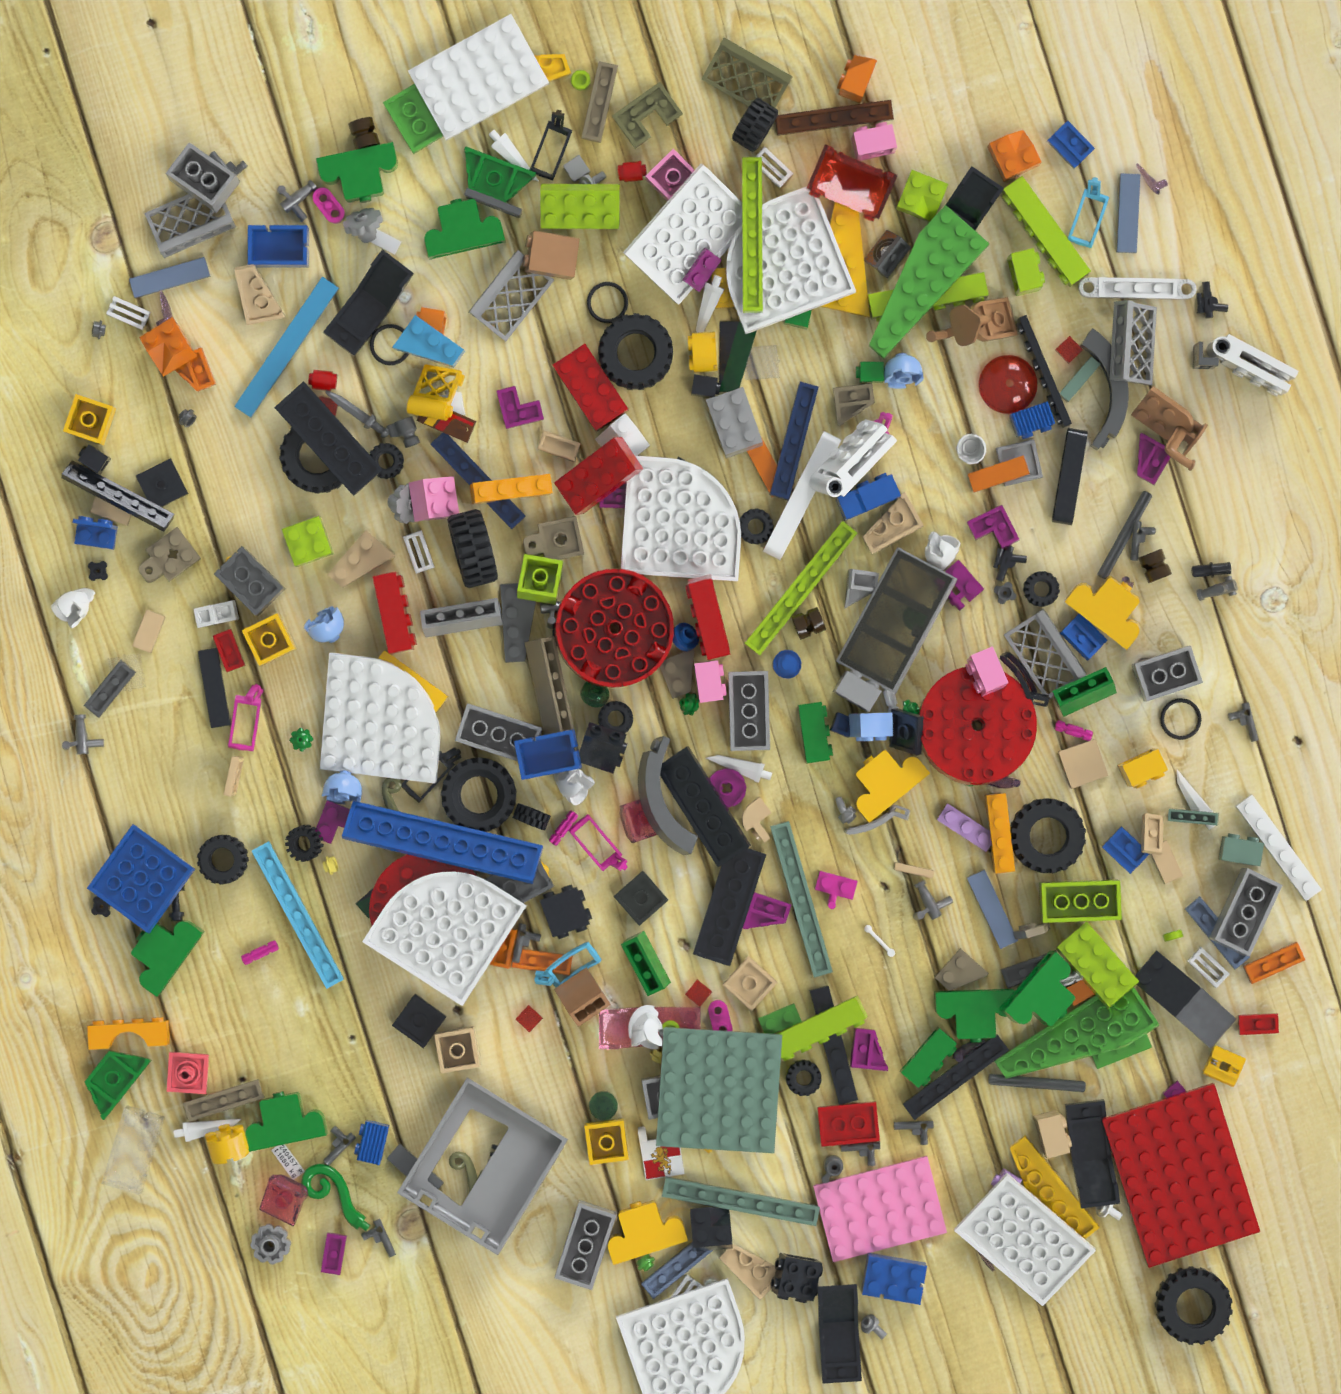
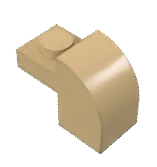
[742,797,772,843]

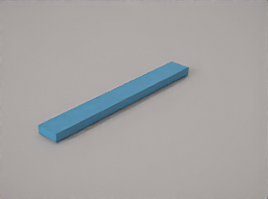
[234,277,339,418]

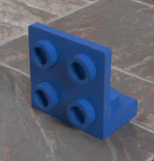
[72,516,118,550]

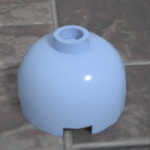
[884,353,924,389]
[304,606,344,643]
[322,770,362,805]

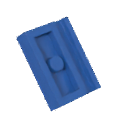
[1047,121,1095,169]
[1060,614,1108,661]
[1102,826,1149,874]

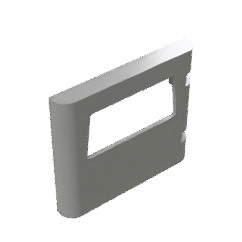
[397,1077,568,1255]

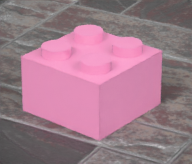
[851,122,897,162]
[645,149,695,201]
[409,477,459,522]
[965,646,1008,697]
[694,660,727,703]

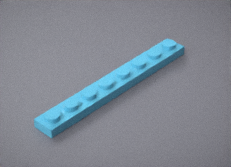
[252,841,344,989]

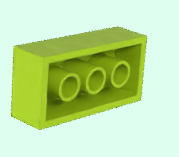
[540,184,620,229]
[1039,879,1122,923]
[1056,922,1139,1009]

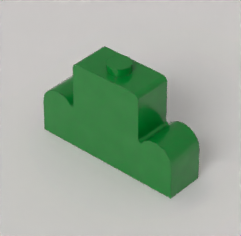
[316,142,398,203]
[424,199,506,260]
[131,920,205,997]
[999,951,1075,1026]
[934,989,1014,1042]
[246,1091,328,1152]

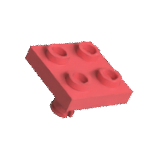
[166,1052,209,1094]

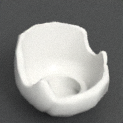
[956,434,986,464]

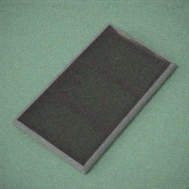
[836,547,957,694]

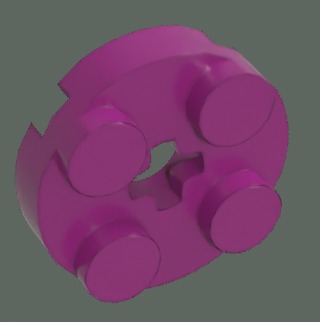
[709,768,746,808]

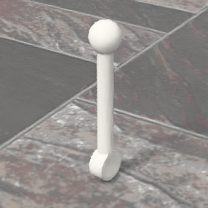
[864,925,895,957]

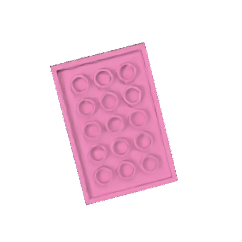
[813,1156,947,1262]

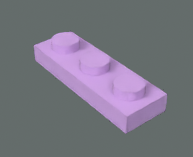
[937,803,991,852]

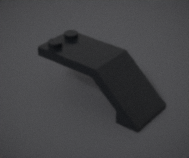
[946,166,1004,230]
[323,249,414,357]
[1135,950,1236,1049]
[1065,1099,1120,1209]
[817,1284,862,1384]

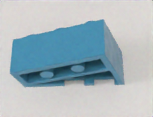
[392,315,465,368]

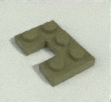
[612,82,683,149]

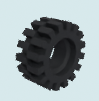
[370,443,404,479]
[739,508,774,545]
[1023,571,1060,607]
[598,701,633,734]
[512,803,551,831]
[285,825,324,862]
[786,1060,822,1096]

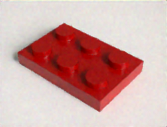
[817,1101,880,1147]

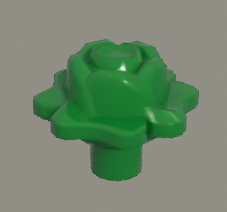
[679,693,699,716]
[903,699,920,715]
[289,728,314,752]

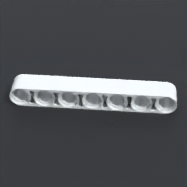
[763,431,841,560]

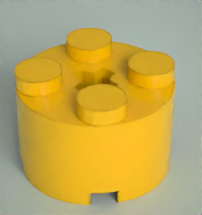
[688,332,717,372]
[205,1124,249,1164]

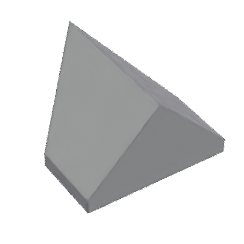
[844,569,879,609]

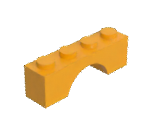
[469,474,553,505]
[984,793,1015,874]
[87,1017,170,1050]

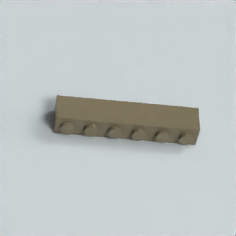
[524,636,579,751]

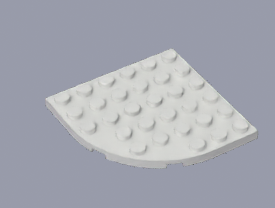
[726,184,856,334]
[621,456,741,581]
[320,653,440,783]
[362,872,527,1006]
[616,1278,745,1394]

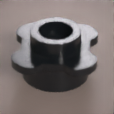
[88,561,108,581]
[91,896,111,917]

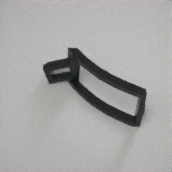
[529,110,572,181]
[1000,652,1050,707]
[401,747,462,803]

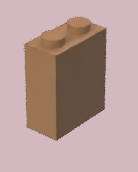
[523,231,580,280]
[554,967,611,1027]

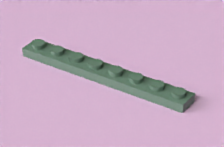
[770,821,833,978]
[662,1176,820,1226]

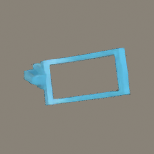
[1068,177,1109,248]
[534,942,602,988]

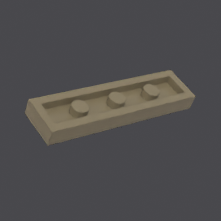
[581,61,618,143]
[183,1079,265,1122]

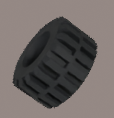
[732,98,778,152]
[197,835,249,885]

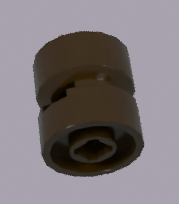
[348,117,380,150]
[1138,549,1172,583]
[792,607,826,640]

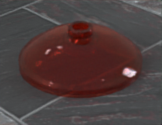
[979,355,1038,414]

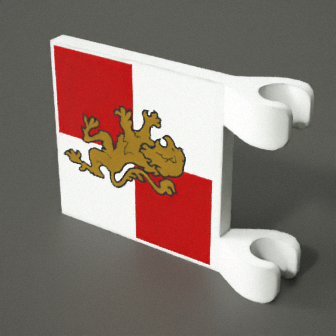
[638,1126,685,1180]

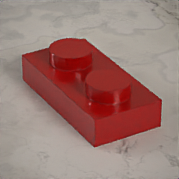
[213,629,246,673]
[1238,1013,1279,1035]

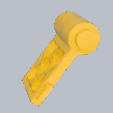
[407,364,465,421]

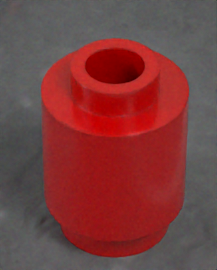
[618,161,647,182]
[308,370,337,391]

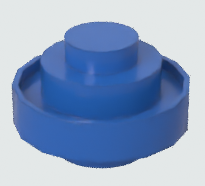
[673,623,699,652]
[773,650,802,679]

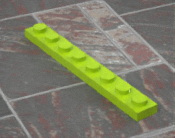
[742,157,763,313]
[744,521,857,656]

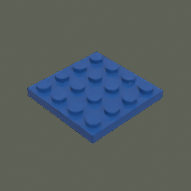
[87,824,195,934]

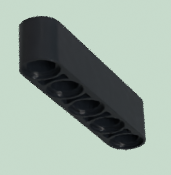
[1052,428,1088,526]

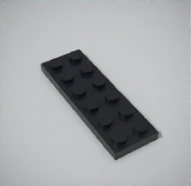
[274,381,383,496]
[660,746,751,867]
[693,848,767,966]

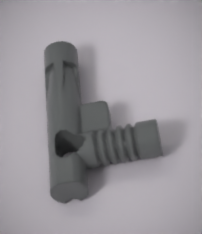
[209,151,248,181]
[1130,521,1156,561]
[1228,702,1259,742]
[512,923,541,963]
[894,1121,934,1145]
[323,1126,356,1166]
[841,1141,881,1166]
[361,1218,396,1258]

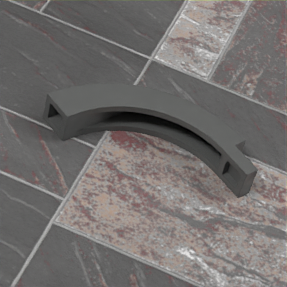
[1080,328,1129,450]
[638,736,698,855]

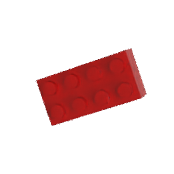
[552,344,629,432]
[554,437,643,515]
[373,571,417,654]
[685,574,731,660]

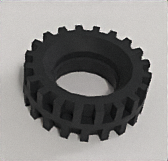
[279,427,342,494]
[441,758,517,832]
[1010,798,1086,874]
[1155,1266,1233,1345]

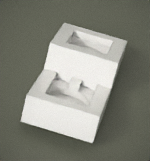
[194,600,239,628]

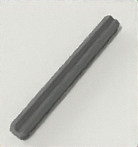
[1098,491,1152,579]
[988,1074,1086,1092]

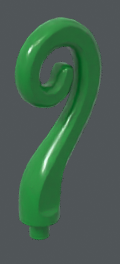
[301,1164,370,1231]

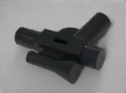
[1197,281,1228,319]
[993,546,1027,582]

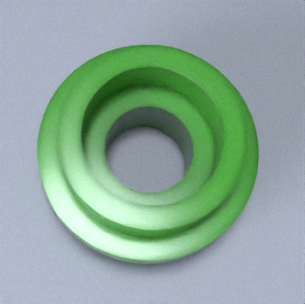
[636,1254,655,1272]

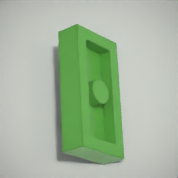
[758,1003,802,1034]

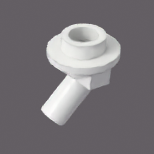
[1096,1205,1123,1221]

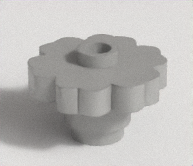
[343,208,383,243]
[388,484,414,524]
[250,1224,291,1265]

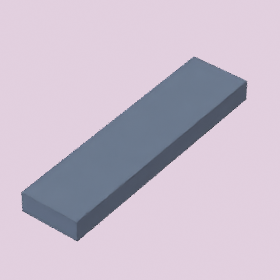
[1116,173,1140,253]
[129,257,211,298]
[967,870,1018,949]
[1185,896,1250,970]
[641,1241,713,1299]

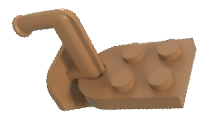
[926,297,1018,346]
[1131,386,1208,471]

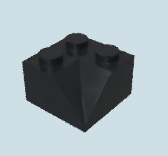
[690,1207,733,1252]

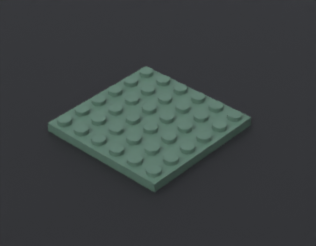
[656,1027,782,1153]

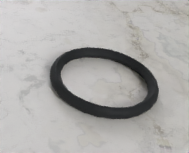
[587,282,628,323]
[370,324,409,365]
[1160,698,1202,740]

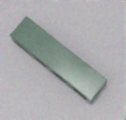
[1059,356,1101,402]
[1168,808,1219,826]

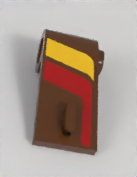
[416,411,477,443]

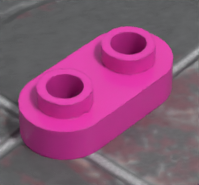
[313,188,345,224]
[708,1000,733,1031]

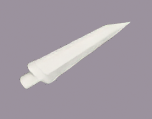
[489,130,539,181]
[696,275,724,333]
[706,755,772,783]
[1177,770,1215,830]
[174,1119,241,1142]

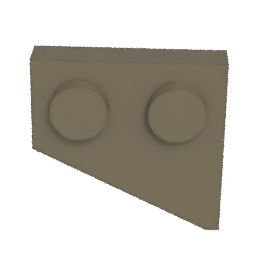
[833,383,875,426]
[660,650,694,699]
[1013,923,1051,939]
[934,948,989,991]

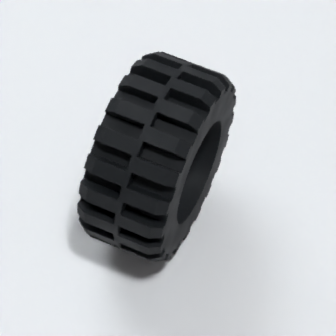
[598,313,673,390]
[447,509,498,588]

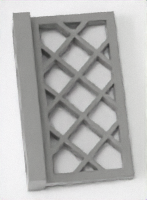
[144,194,236,258]
[469,250,554,342]
[1110,300,1157,385]
[1004,608,1087,698]

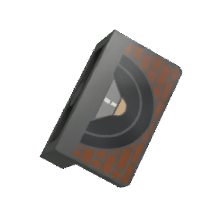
[864,230,911,278]
[1193,341,1219,369]

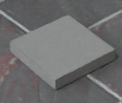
[996,439,1043,486]

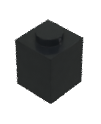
[691,374,721,398]
[78,444,111,475]

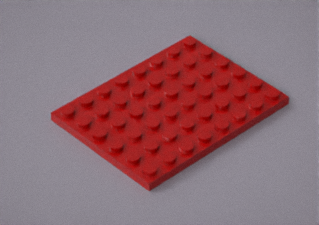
[1101,1083,1261,1268]

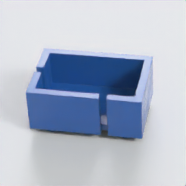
[248,225,309,268]
[835,473,901,521]
[514,729,582,780]
[861,1253,927,1305]

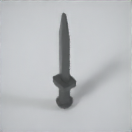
[325,390,389,438]

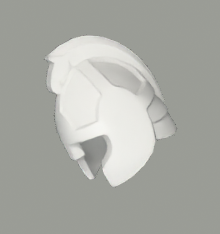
[925,532,961,575]
[51,588,95,628]
[553,769,595,805]
[628,1005,663,1049]

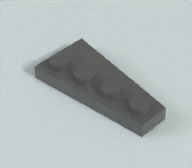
[500,583,536,663]

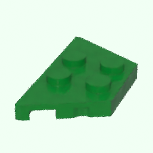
[464,146,536,203]
[85,1050,152,1120]

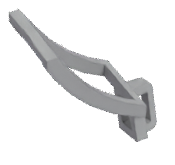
[844,804,910,835]

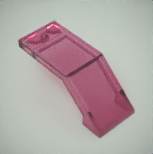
[599,1007,701,1049]

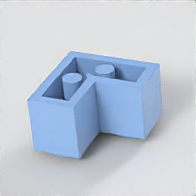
[849,713,893,741]

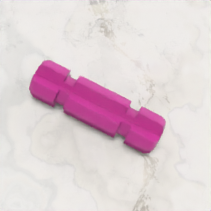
[1054,720,1093,741]
[549,811,578,846]
[241,940,279,965]

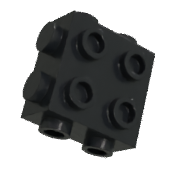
[579,722,628,774]
[540,884,592,939]
[771,1253,823,1303]

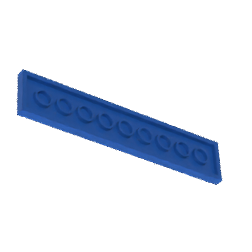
[342,801,543,884]

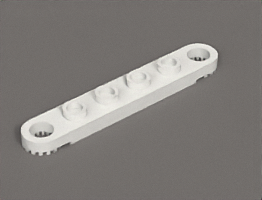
[1078,277,1197,300]

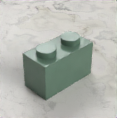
[1219,833,1264,866]

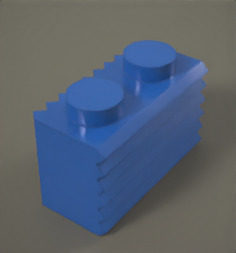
[1009,401,1055,440]
[354,1120,390,1165]

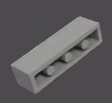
[420,598,503,637]

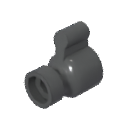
[386,416,420,448]
[821,1155,843,1183]

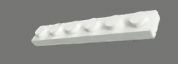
[1236,795,1322,901]

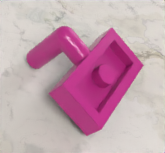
[815,871,858,909]

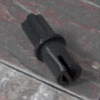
[1191,562,1231,578]

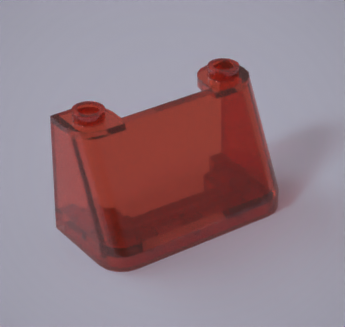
[806,144,898,222]

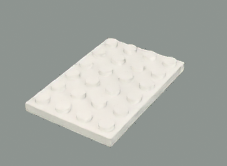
[408,14,549,141]
[623,164,742,305]
[954,1173,1096,1306]

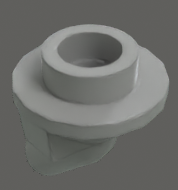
[579,171,607,184]
[835,797,857,824]
[861,1314,887,1340]

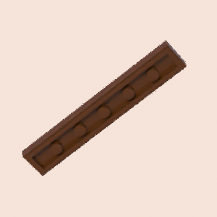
[775,100,894,136]

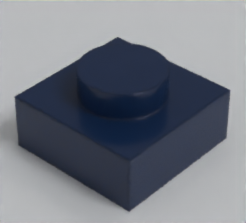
[830,712,850,738]

